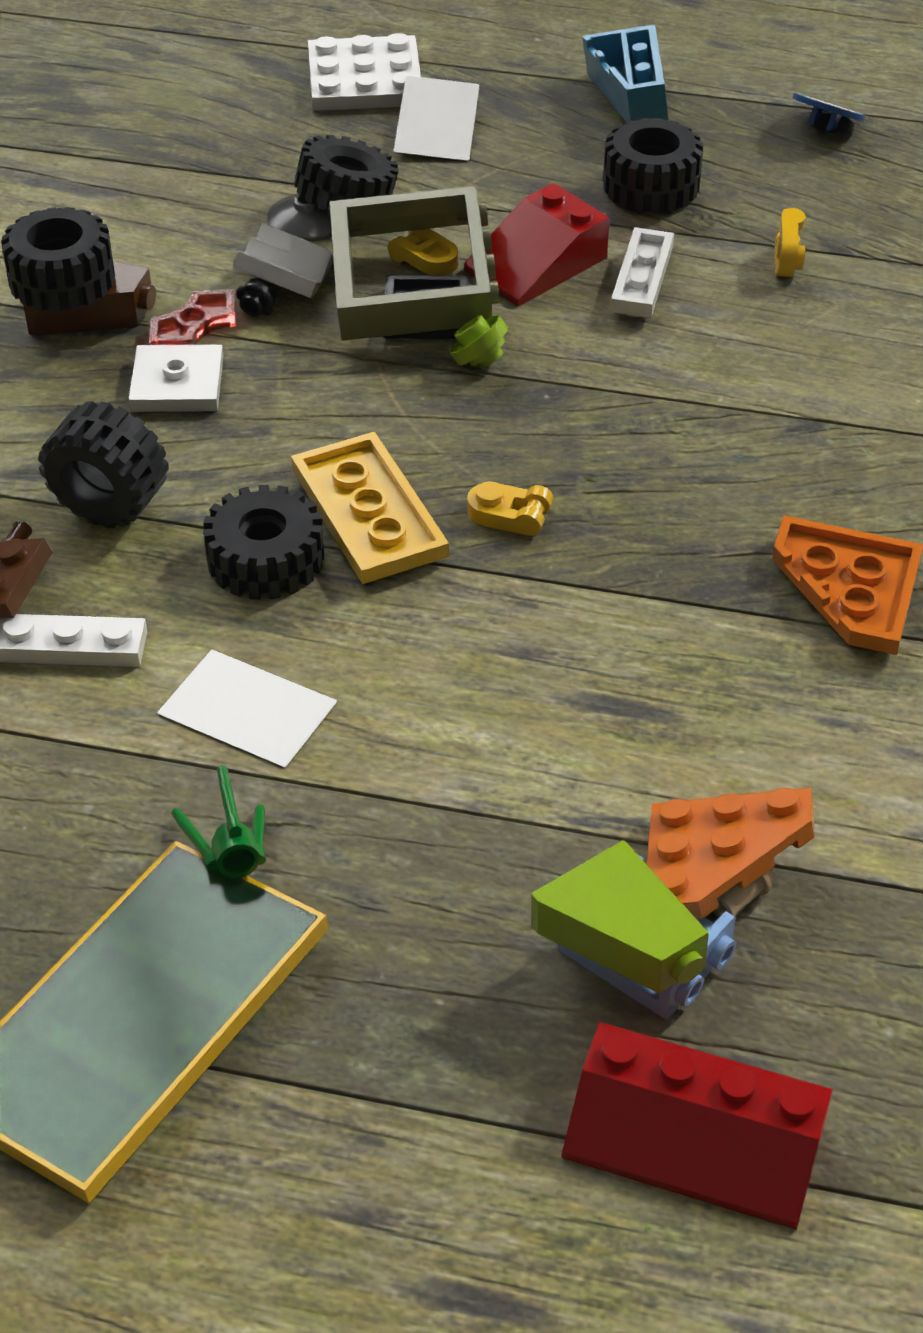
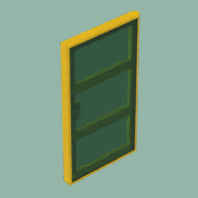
[0,841,329,1203]

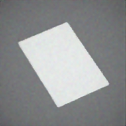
[394,76,479,161]
[157,650,337,767]

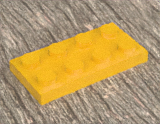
[291,431,449,584]

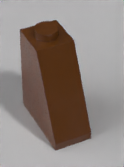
[23,261,156,335]

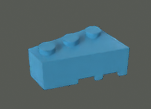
[582,24,669,122]

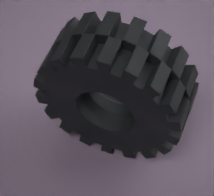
[294,135,399,211]
[203,485,324,600]

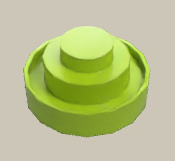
[449,315,509,368]

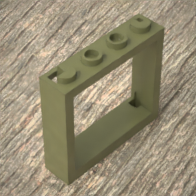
[330,186,500,341]

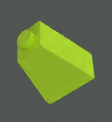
[531,840,709,994]

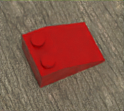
[464,183,610,307]

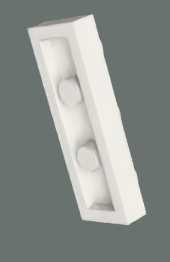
[610,227,674,318]
[0,614,147,667]

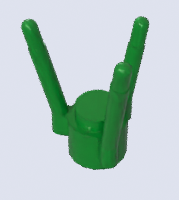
[171,766,266,878]

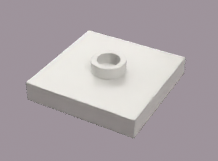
[129,345,224,412]

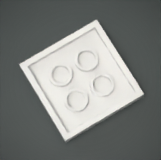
[308,33,421,111]

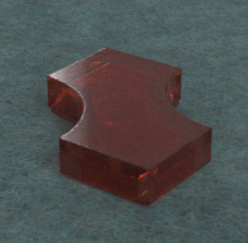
[149,289,236,345]

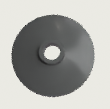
[267,194,332,242]

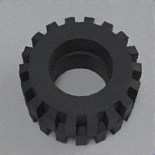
[603,118,703,213]
[1,207,115,312]
[38,401,169,528]

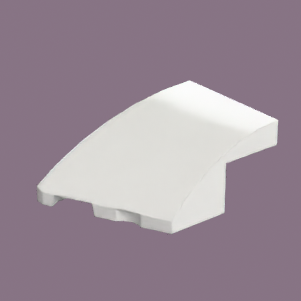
[233,223,334,298]

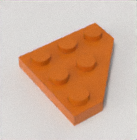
[772,515,923,655]
[646,787,815,919]

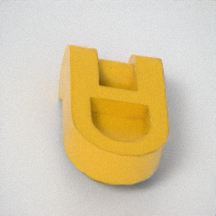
[774,208,806,278]
[387,229,458,276]
[467,481,554,536]

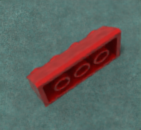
[562,1022,833,1230]

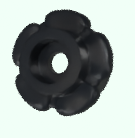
[236,278,276,317]

